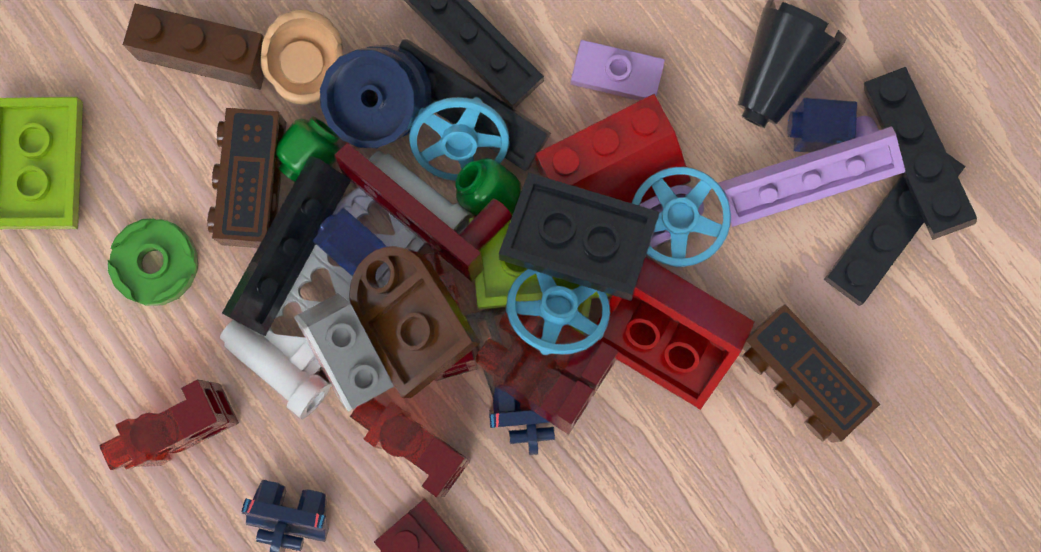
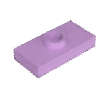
[570,40,665,101]

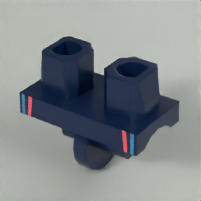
[489,380,558,455]
[241,480,329,552]

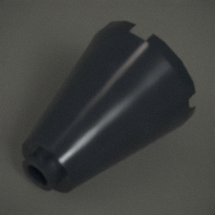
[738,0,847,128]

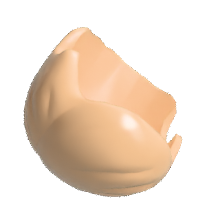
[261,9,343,105]

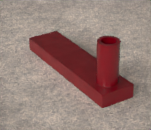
[335,142,512,282]

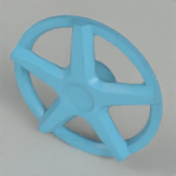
[409,97,509,181]
[632,167,731,267]
[506,269,610,355]

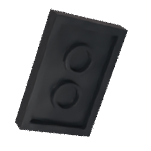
[499,172,660,301]

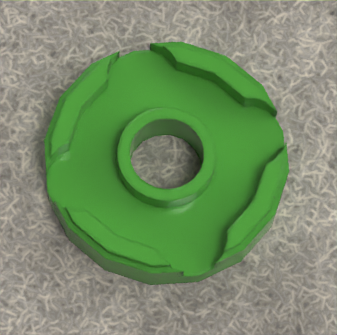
[108,218,198,306]

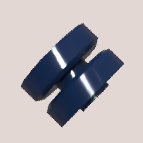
[320,45,431,148]

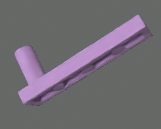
[718,116,905,227]

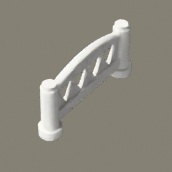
[220,151,473,419]

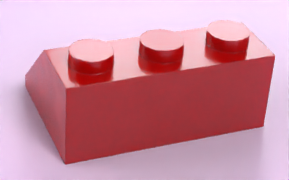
[535,94,691,204]
[596,257,755,410]

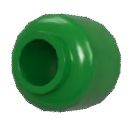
[276,116,340,182]
[455,158,521,217]

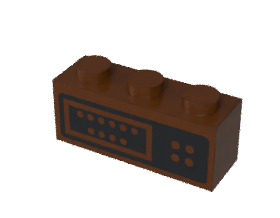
[122,3,264,90]
[207,108,287,248]
[742,304,881,443]

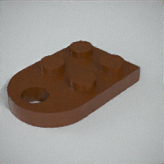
[349,246,481,398]

